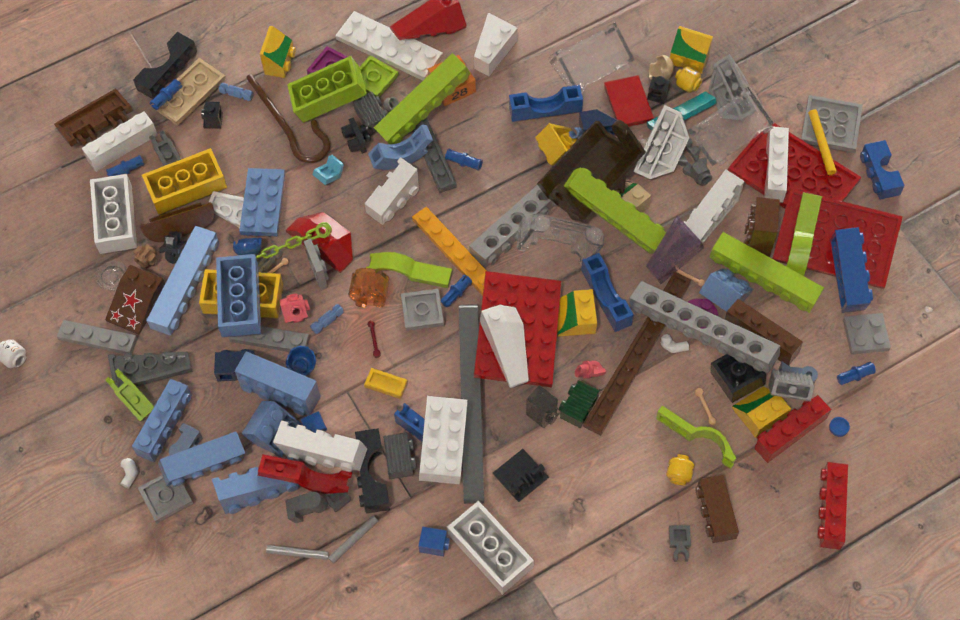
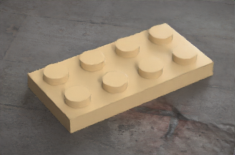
[152,58,226,126]

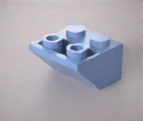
[699,268,753,312]
[241,401,302,457]

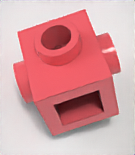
[280,293,310,323]

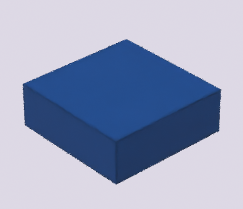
[300,411,327,433]

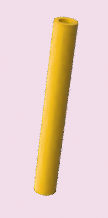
[808,109,836,175]

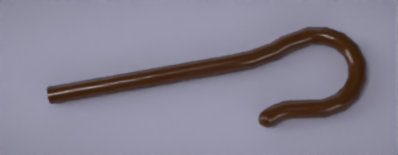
[246,74,330,163]

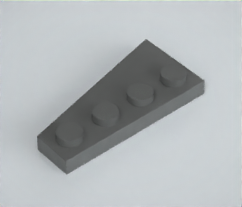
[108,352,193,387]

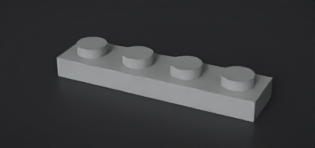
[57,320,137,354]
[229,326,309,352]

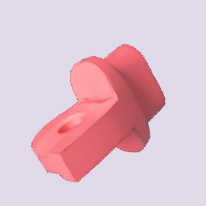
[575,360,606,379]

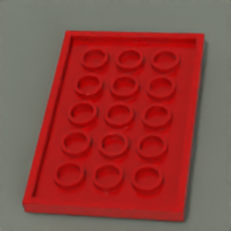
[728,120,861,208]
[772,189,903,289]
[473,271,561,388]

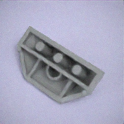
[709,54,758,121]

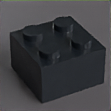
[711,354,767,403]

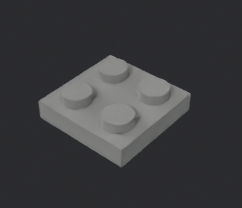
[304,239,329,290]
[401,289,444,331]
[843,313,891,354]
[138,475,193,523]

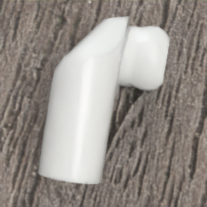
[660,334,689,353]
[120,458,138,489]

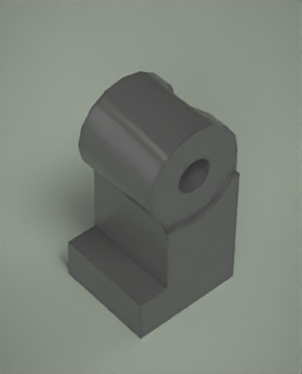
[285,492,328,523]

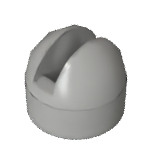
[383,97,399,111]

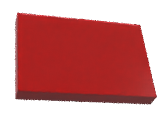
[604,75,654,127]

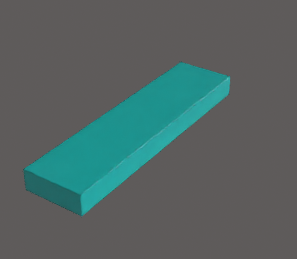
[647,91,717,130]

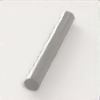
[328,516,378,564]
[266,545,329,560]

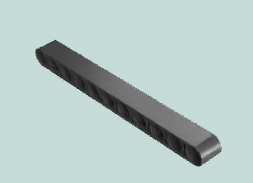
[459,304,484,504]

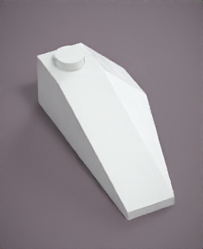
[480,305,529,388]

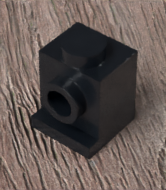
[647,76,670,104]
[201,101,223,129]

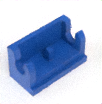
[394,403,425,442]

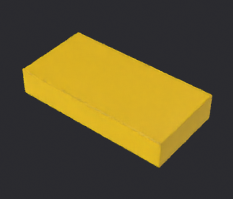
[364,368,408,399]

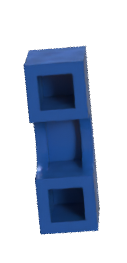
[860,140,905,200]

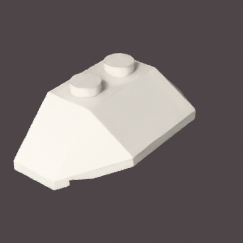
[633,105,689,179]

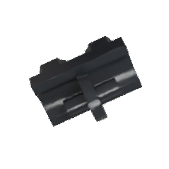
[341,117,373,154]
[159,231,187,264]

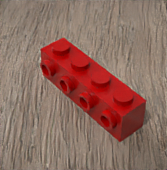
[754,395,832,463]
[817,462,848,550]

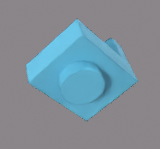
[312,155,344,185]

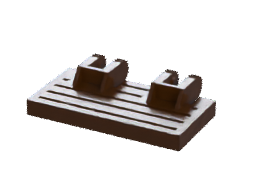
[54,88,133,147]

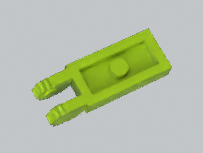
[105,369,154,422]

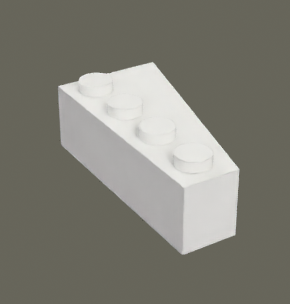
[679,169,744,251]
[273,420,367,472]

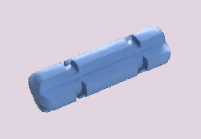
[219,83,253,101]
[310,304,344,334]

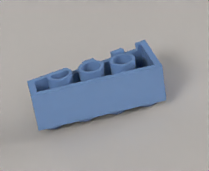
[212,458,300,514]

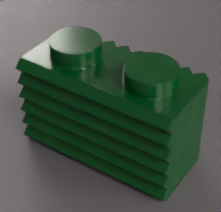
[558,380,600,428]

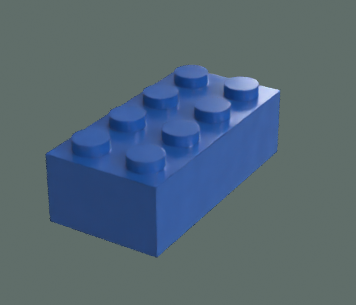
[830,227,873,313]

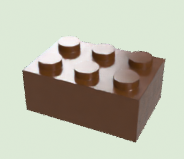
[744,197,780,257]

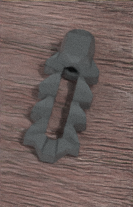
[677,138,712,186]

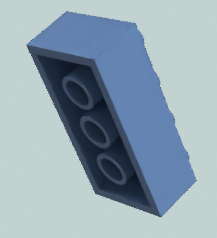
[216,254,261,337]
[235,351,321,416]

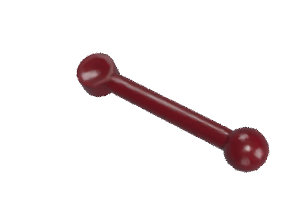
[367,320,381,358]

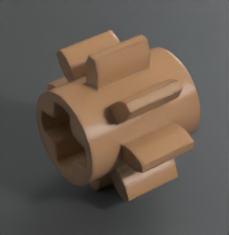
[133,244,158,268]

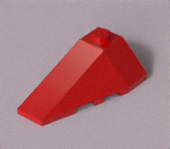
[390,0,467,40]

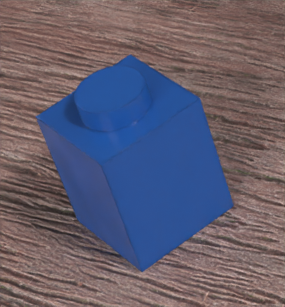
[418,527,450,557]

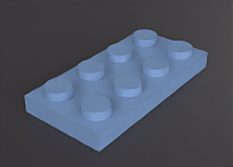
[239,168,285,236]

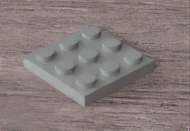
[801,95,863,153]

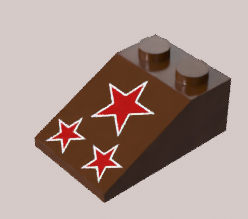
[105,265,165,335]

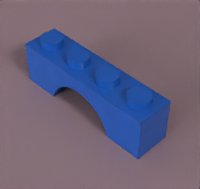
[509,85,583,122]
[581,253,634,332]

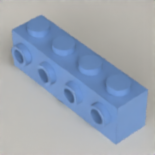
[132,379,192,462]
[158,432,245,487]

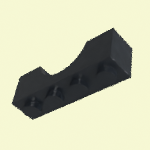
[133,32,197,99]
[355,428,390,514]

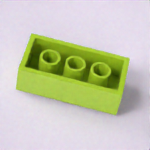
[287,56,367,123]

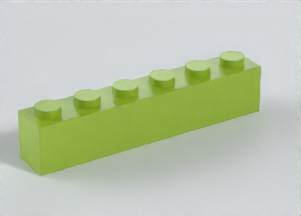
[374,53,471,145]
[564,167,669,254]
[709,232,824,313]

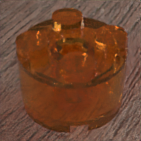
[348,268,390,308]

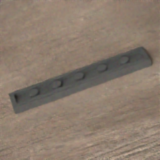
[412,118,457,193]

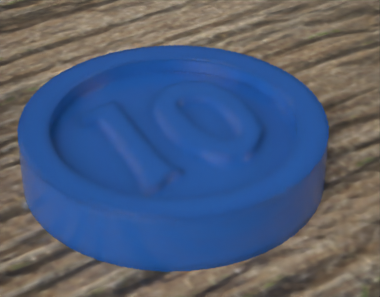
[829,417,850,437]

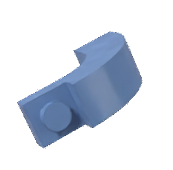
[368,125,433,170]

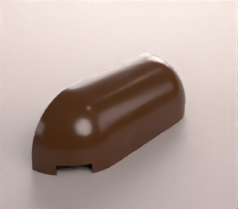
[140,202,214,242]

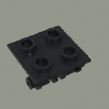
[492,449,549,503]

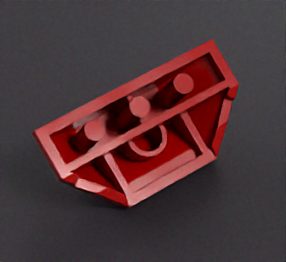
[285,212,353,273]

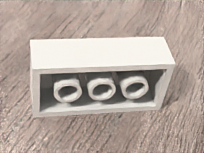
[90,174,137,254]
[419,396,467,484]
[447,501,534,595]

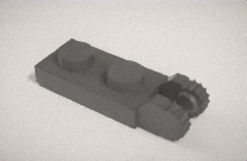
[149,130,181,166]

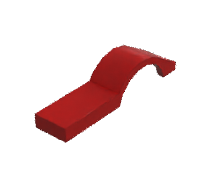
[257,454,352,494]

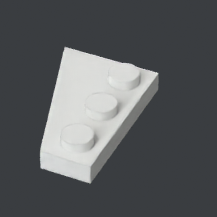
[209,191,255,237]

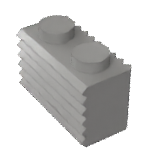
[768,368,815,402]

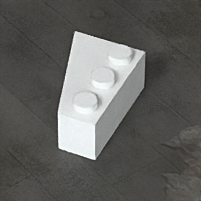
[474,13,518,76]
[365,157,419,225]

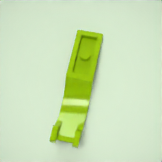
[786,192,822,276]
[366,252,452,288]
[656,406,736,469]

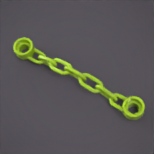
[256,222,332,259]

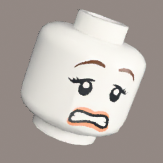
[0,339,26,368]

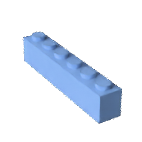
[147,226,219,336]

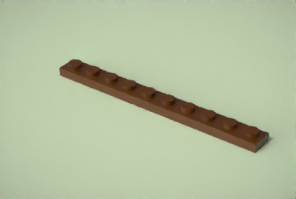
[583,271,691,436]

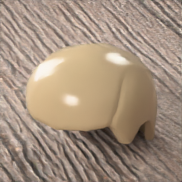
[649,55,674,80]

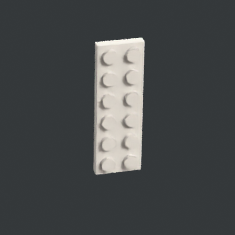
[336,11,443,81]

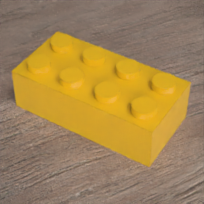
[142,148,227,215]
[199,269,283,318]

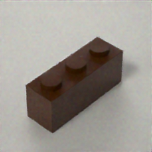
[695,475,739,543]

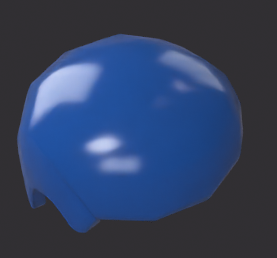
[233,238,262,256]
[286,345,316,376]

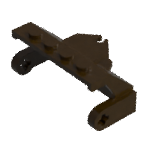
[537,120,646,222]

